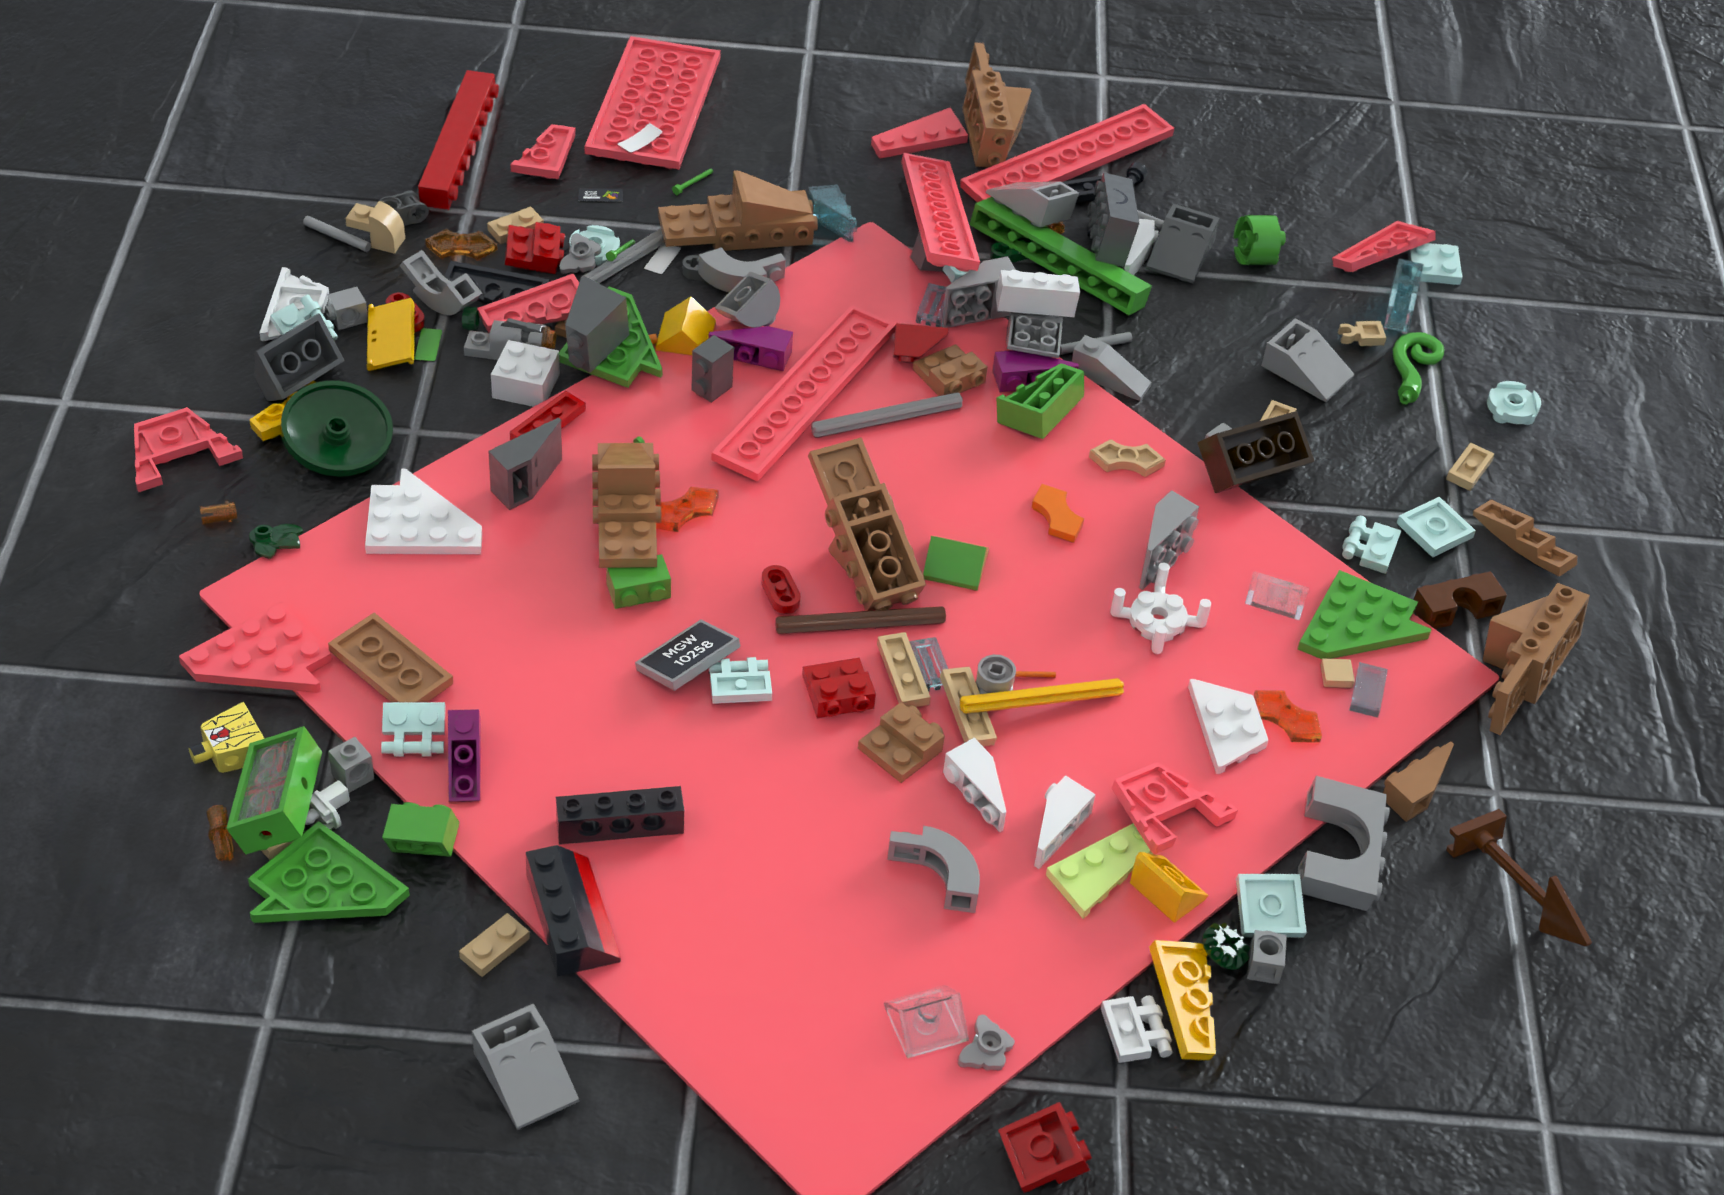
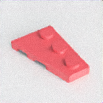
[511,124,575,179]

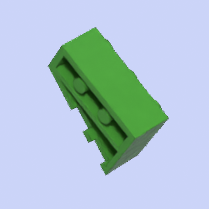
[996,363,1084,439]

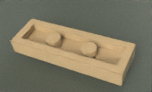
[877,632,930,707]
[940,667,997,746]

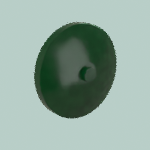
[280,381,393,477]

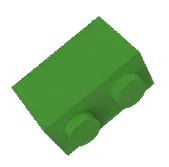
[606,554,671,609]
[382,802,460,857]

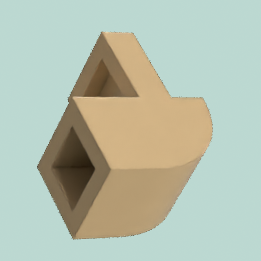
[346,201,405,254]

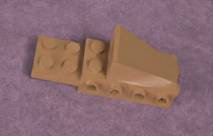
[962,43,1031,168]
[658,171,818,251]
[808,437,926,611]
[592,443,661,568]
[1483,583,1590,735]

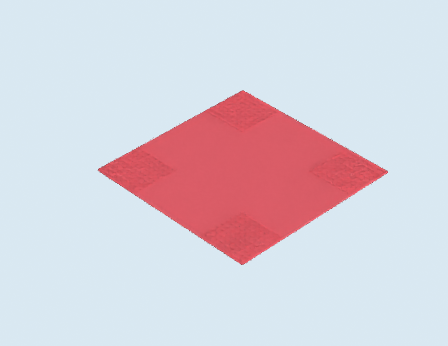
[200,222,1499,1195]

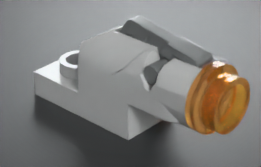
[464,318,557,360]

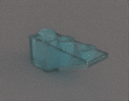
[809,184,857,242]

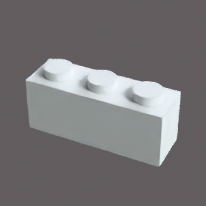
[996,270,1080,317]

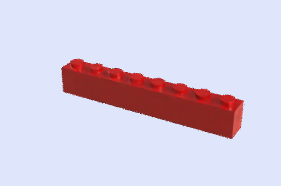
[418,70,499,210]

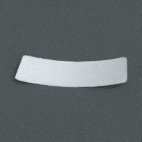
[618,123,662,152]

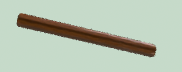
[775,606,946,634]

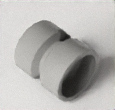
[976,654,1016,694]

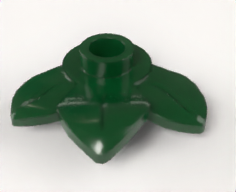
[249,524,303,559]

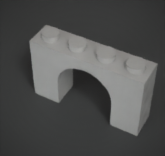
[1297,776,1390,911]

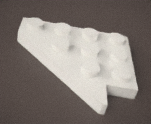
[365,469,482,554]

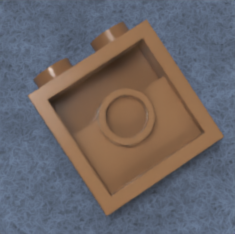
[913,344,987,396]
[858,702,945,783]

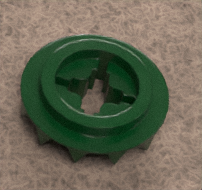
[1202,923,1250,969]

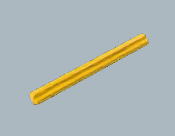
[959,678,1124,714]

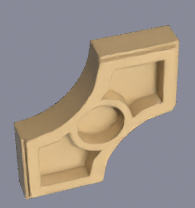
[1089,440,1166,477]

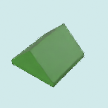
[923,536,989,591]

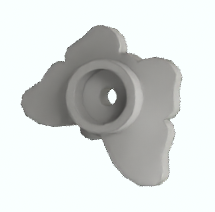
[559,233,602,274]
[958,1015,1015,1071]

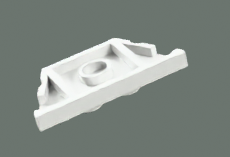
[260,267,329,341]
[1188,679,1268,774]

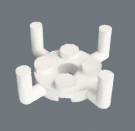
[1110,563,1211,654]

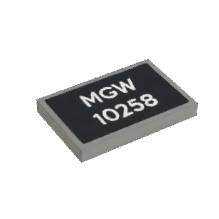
[635,620,741,691]

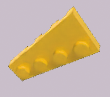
[1149,940,1216,1060]

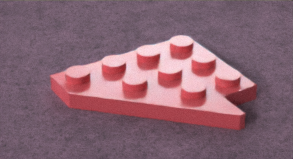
[179,601,332,692]

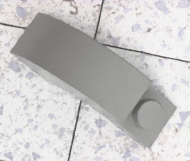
[698,248,786,292]

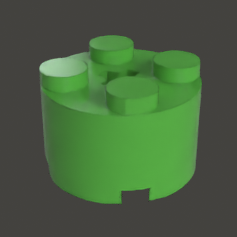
[1234,215,1286,265]

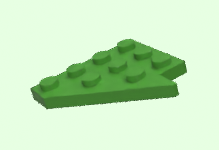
[559,287,663,388]
[1298,570,1432,659]
[248,821,410,923]

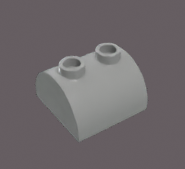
[715,272,780,327]

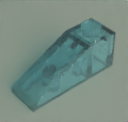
[1383,259,1424,334]

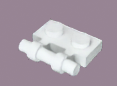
[1101,996,1172,1063]

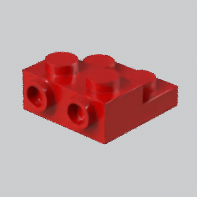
[505,222,565,274]
[802,658,876,718]
[998,1102,1092,1193]

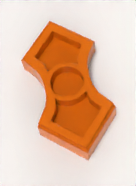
[1031,484,1084,543]

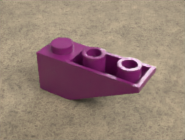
[708,326,793,371]
[992,350,1079,392]
[448,709,481,802]

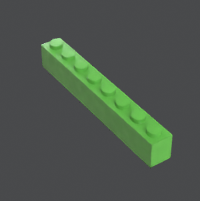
[969,197,1152,315]

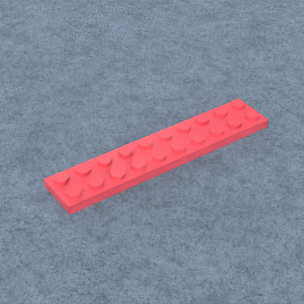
[960,104,1174,203]
[901,153,980,272]
[711,304,896,482]

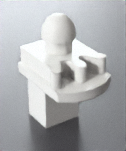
[305,780,350,829]

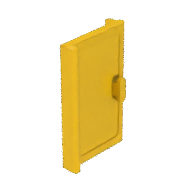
[367,298,414,371]

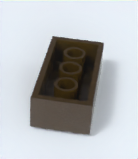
[1197,411,1315,493]

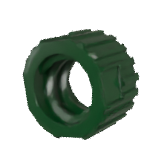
[462,306,480,331]

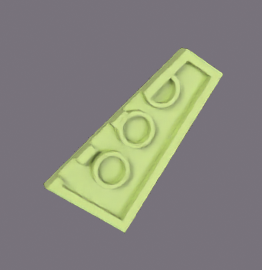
[1046,824,1153,919]

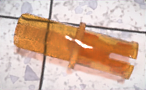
[206,805,234,861]

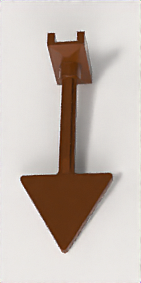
[1446,809,1592,946]

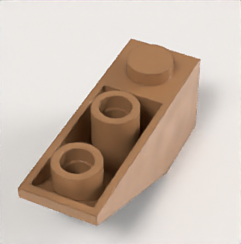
[1383,741,1454,822]

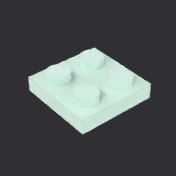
[1408,243,1462,285]
[1397,497,1476,557]
[1236,874,1307,937]

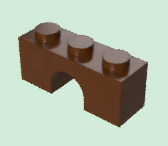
[1414,571,1507,629]

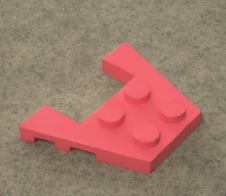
[134,407,243,492]
[1112,762,1238,855]

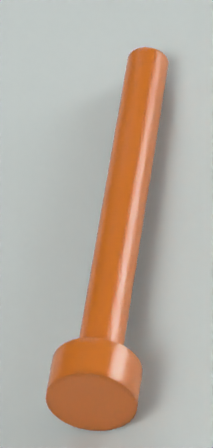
[1015,671,1056,678]

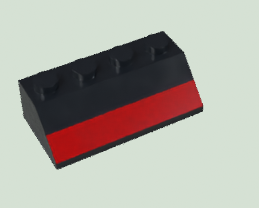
[525,845,621,977]

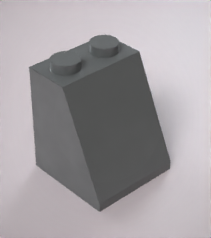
[565,276,629,373]

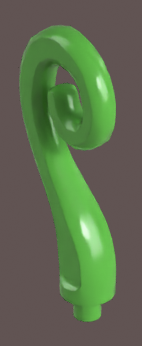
[1392,332,1444,404]

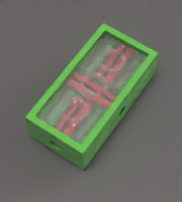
[226,726,322,854]

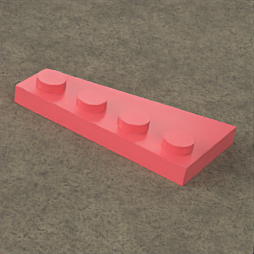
[871,107,968,159]
[1332,221,1436,272]
[477,273,579,333]

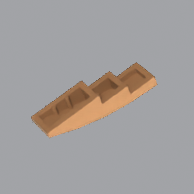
[1473,500,1577,576]

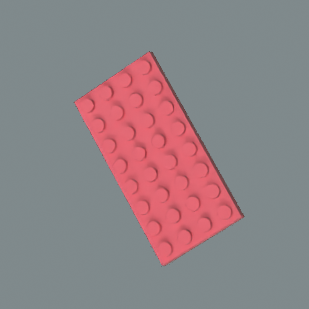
[585,36,721,169]

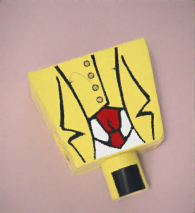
[189,702,264,773]

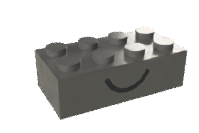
[1087,173,1139,267]

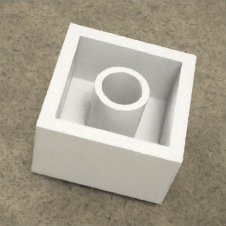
[491,340,560,407]

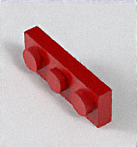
[510,390,586,440]

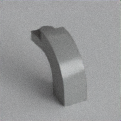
[400,250,482,315]
[887,826,980,913]

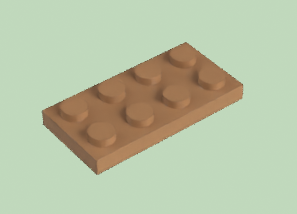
[328,613,453,702]

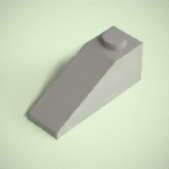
[1072,335,1151,401]

